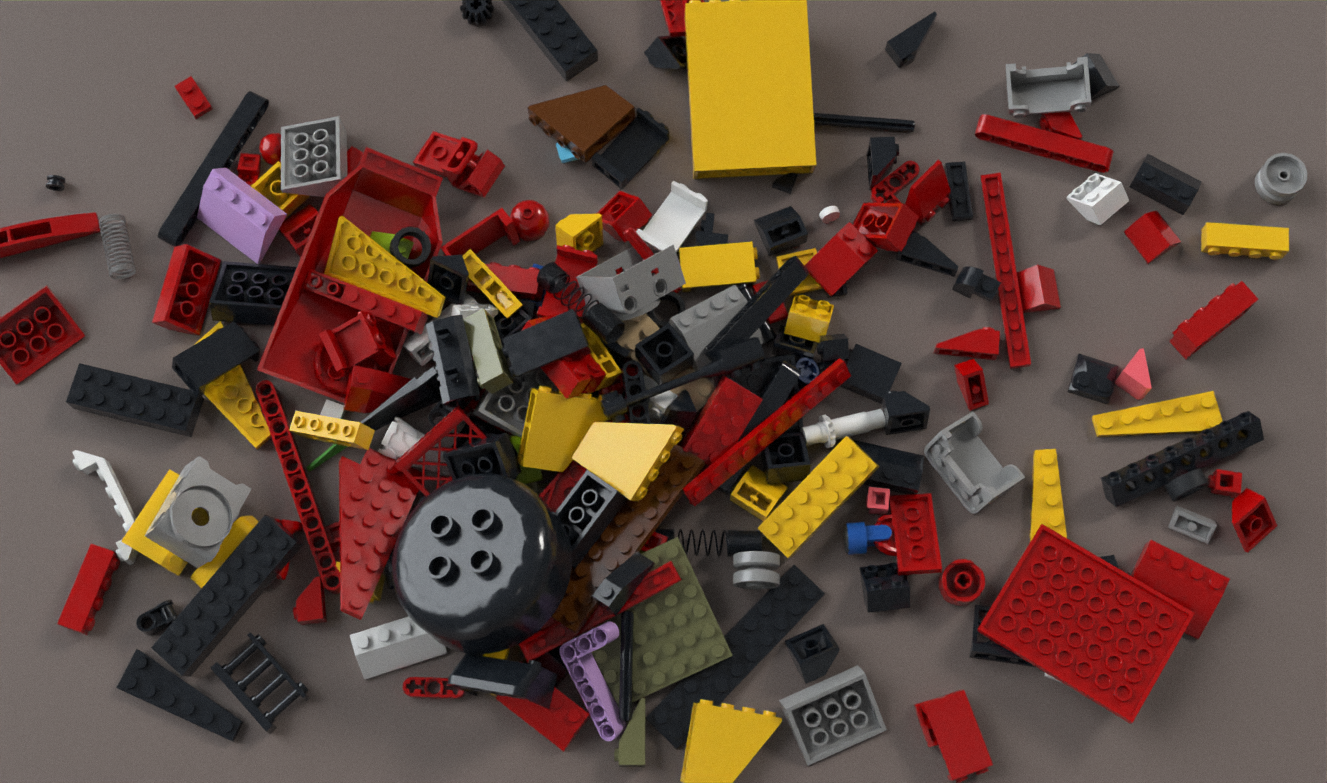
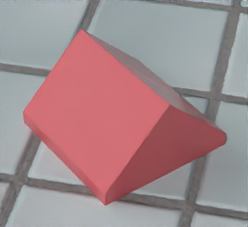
[1114,348,1152,400]

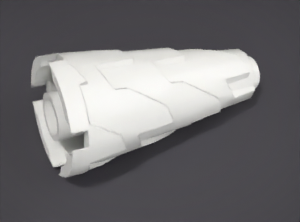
[378,417,451,476]

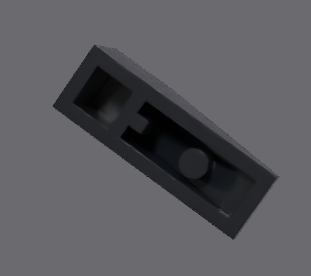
[885,11,937,68]
[896,231,959,277]
[592,552,655,616]

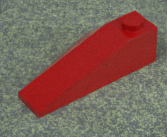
[343,365,411,414]

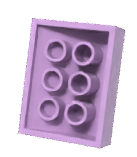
[197,168,287,264]

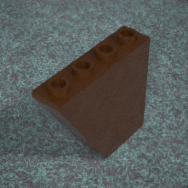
[527,85,636,163]

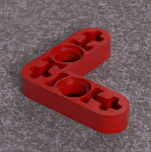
[870,161,920,231]

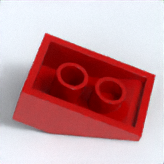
[905,159,951,225]
[852,202,919,252]
[804,222,878,296]

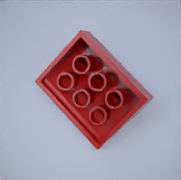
[0,285,85,385]
[1131,540,1230,640]

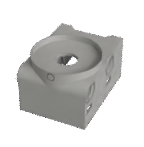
[576,245,686,321]
[144,456,251,568]

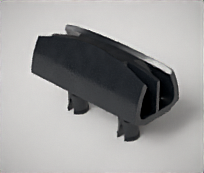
[426,315,480,407]

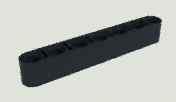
[703,256,809,362]
[717,360,801,495]

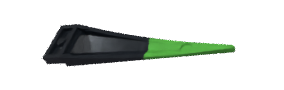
[306,367,442,472]

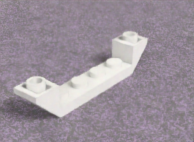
[72,450,138,565]

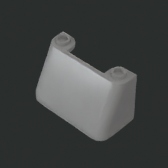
[1006,57,1091,118]
[924,411,1025,514]

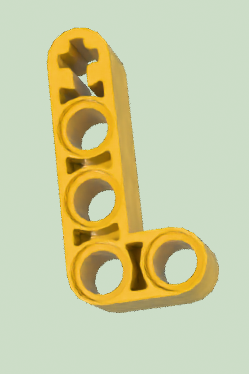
[191,515,259,589]

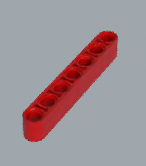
[975,114,1114,173]

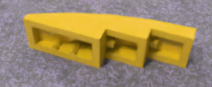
[462,249,523,319]

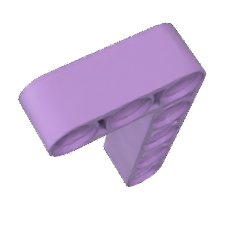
[560,621,627,741]

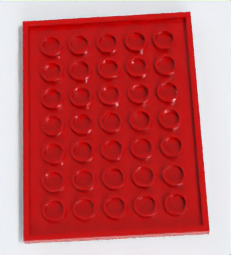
[977,524,1195,724]

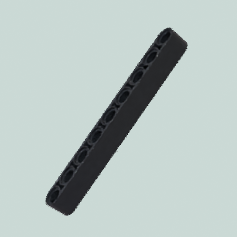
[158,91,269,247]

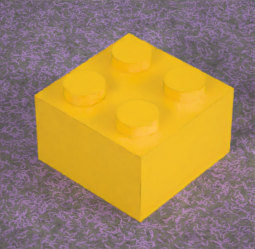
[251,161,310,220]

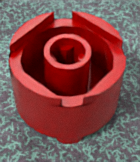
[939,559,985,606]

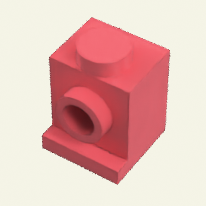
[866,487,890,515]

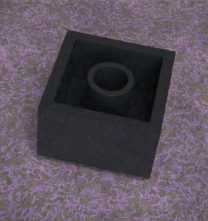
[635,323,694,385]
[760,432,811,484]

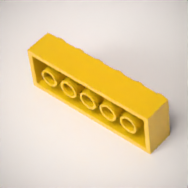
[758,436,880,558]

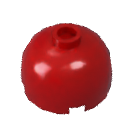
[509,200,550,242]

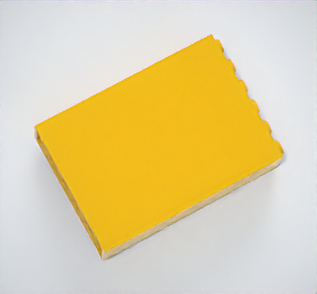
[685,0,816,179]

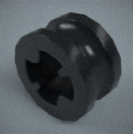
[46,175,66,191]

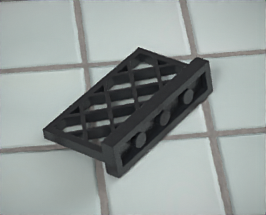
[969,605,1036,667]

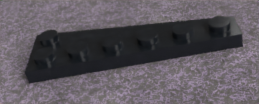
[116,649,243,742]

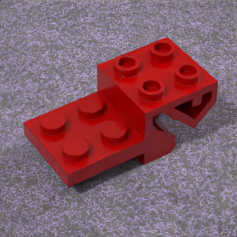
[413,131,505,198]

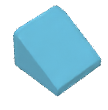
[556,143,580,163]

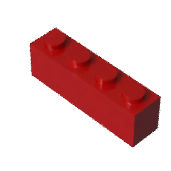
[466,262,544,301]
[57,544,120,635]

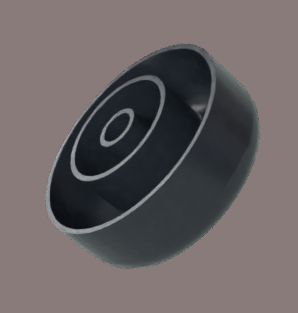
[392,473,572,654]

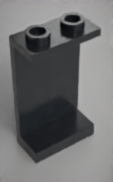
[591,108,669,190]
[502,309,592,383]
[172,322,260,398]

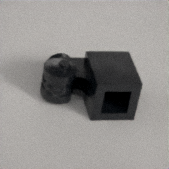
[817,334,849,375]

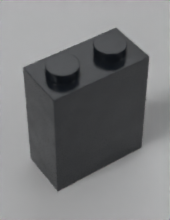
[840,344,902,404]

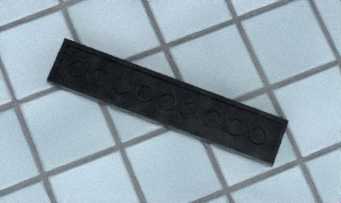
[645,565,825,749]

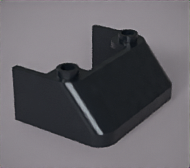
[447,654,557,709]

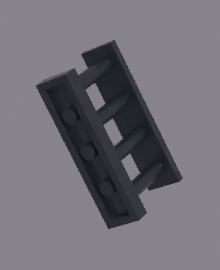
[210,632,310,734]

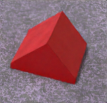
[1124,210,1181,264]
[1017,265,1061,313]

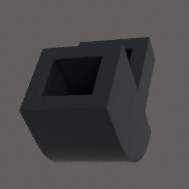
[696,213,728,246]
[952,266,1001,302]

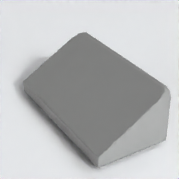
[1168,506,1217,544]

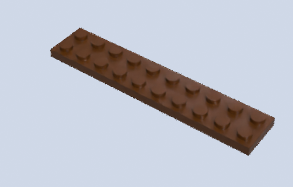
[551,444,705,634]

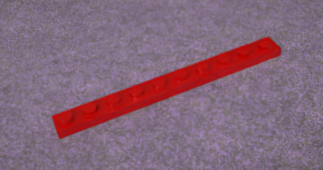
[980,172,1031,369]
[682,358,851,506]

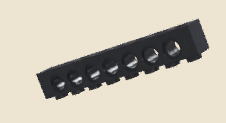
[1101,411,1264,507]

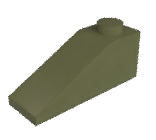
[614,698,646,767]

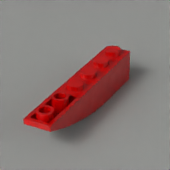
[0,212,100,258]
[302,269,429,335]

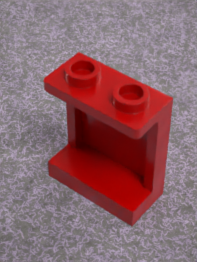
[319,311,387,372]

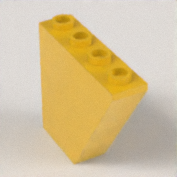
[517,385,607,472]
[572,422,684,501]
[680,699,782,783]

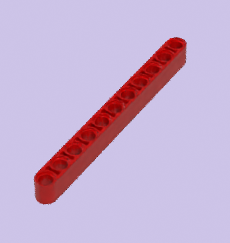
[256,380,340,594]

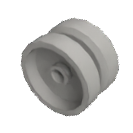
[1255,153,1308,205]
[733,551,780,590]

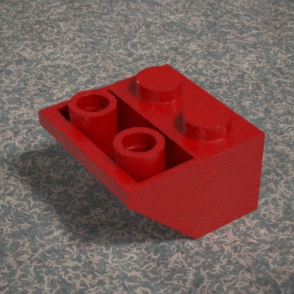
[279,204,318,258]

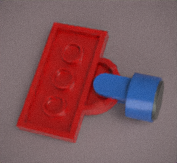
[843,493,942,575]

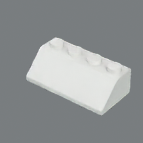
[350,616,448,680]

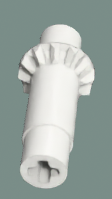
[800,409,886,448]

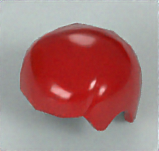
[259,133,281,165]

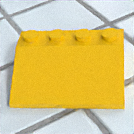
[121,469,209,576]

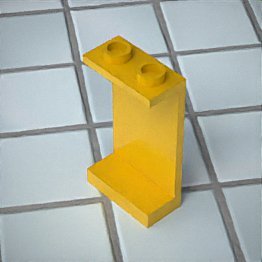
[679,241,760,292]

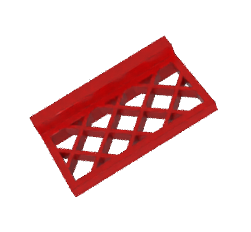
[394,405,487,497]

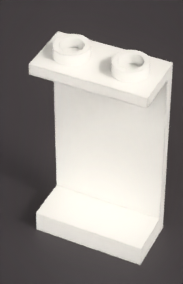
[636,181,708,254]

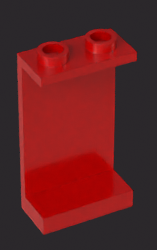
[441,208,520,256]
[537,245,598,323]
[920,690,993,783]

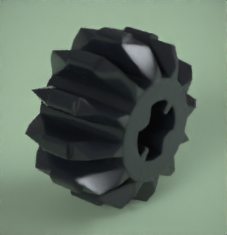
[460,0,494,26]

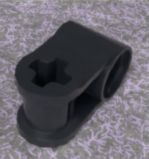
[136,600,178,636]

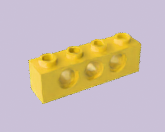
[289,411,375,450]

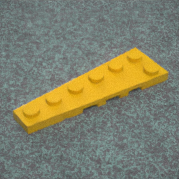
[1092,391,1222,437]
[1029,449,1067,542]

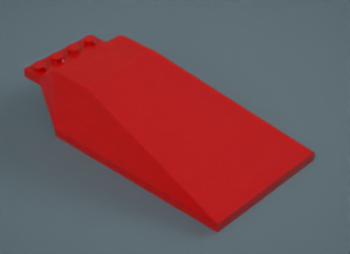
[257,147,443,413]

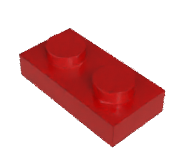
[174,76,213,119]

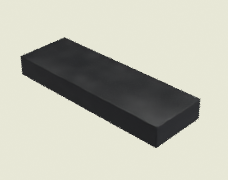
[945,161,973,221]

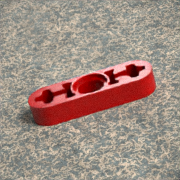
[402,677,466,699]

